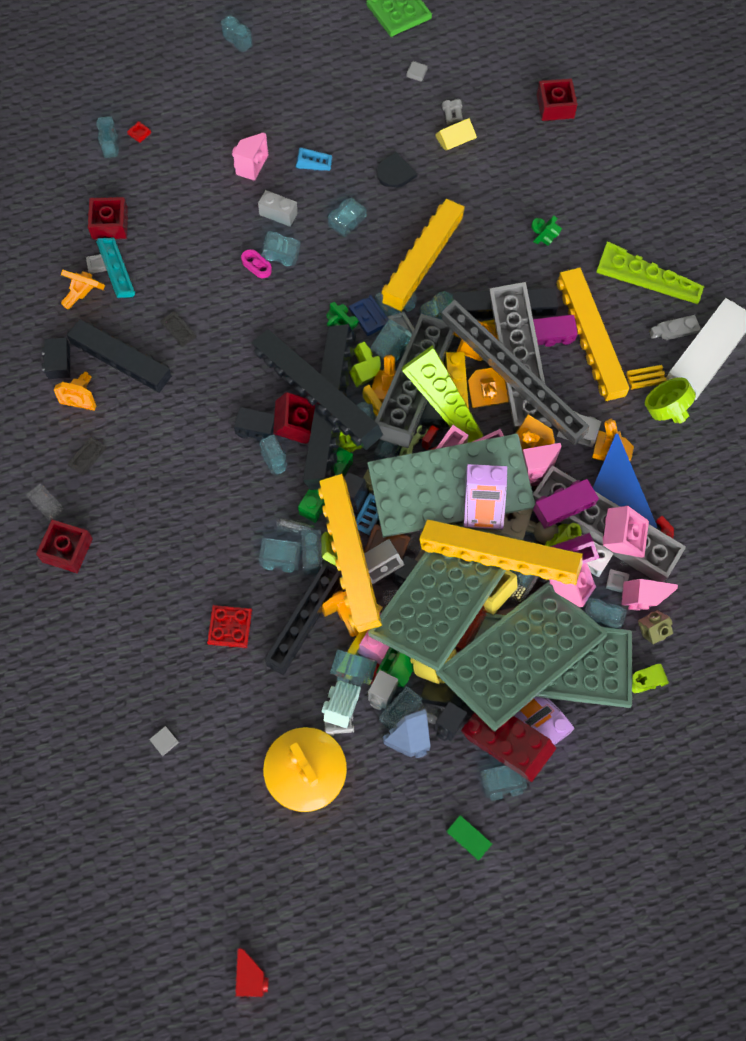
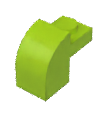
[349,342,381,387]

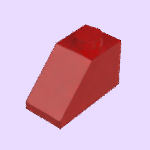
[236,949,269,997]

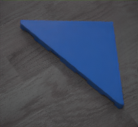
[593,434,657,528]

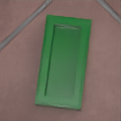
[446,815,492,861]

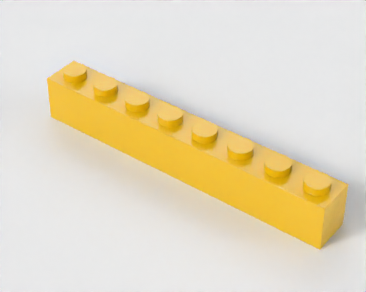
[381,199,465,311]
[557,268,629,401]
[318,474,382,632]
[420,519,583,585]

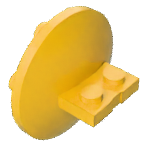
[263,727,347,812]

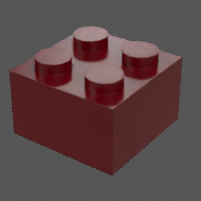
[537,79,577,121]
[88,197,128,240]
[273,392,315,444]
[36,520,93,573]

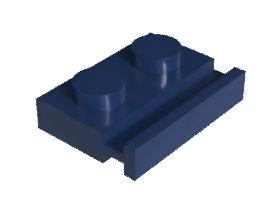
[349,295,390,336]

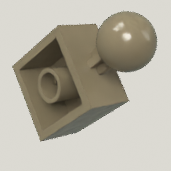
[485,509,558,544]

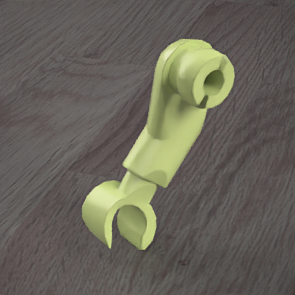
[400,426,428,456]

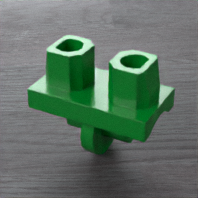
[531,215,562,246]
[326,302,359,329]

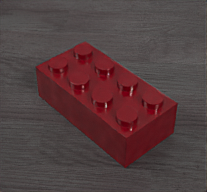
[461,713,556,783]

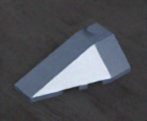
[383,709,430,758]

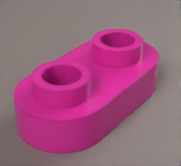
[241,249,272,278]

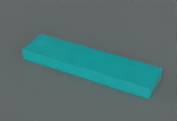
[96,238,135,298]

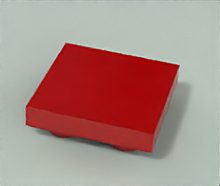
[207,605,252,648]

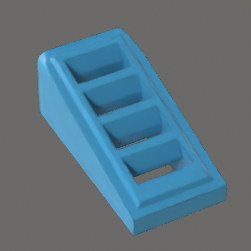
[295,147,332,171]
[356,493,379,536]

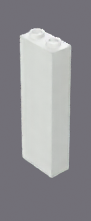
[667,298,746,400]

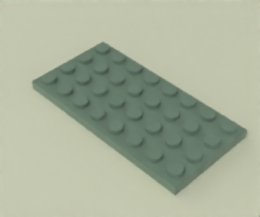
[367,434,535,538]
[368,522,506,672]
[436,581,608,732]
[471,612,632,708]

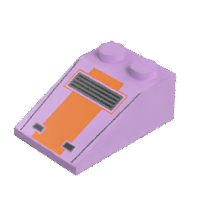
[464,464,507,530]
[514,697,575,745]

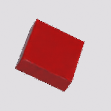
[127,121,151,143]
[422,425,438,450]

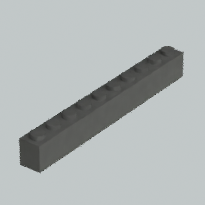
[441,300,589,446]

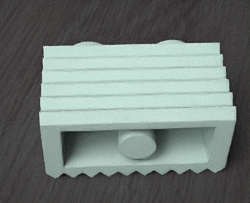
[322,680,361,728]

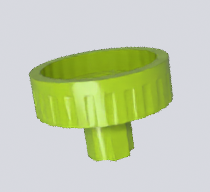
[645,377,696,423]

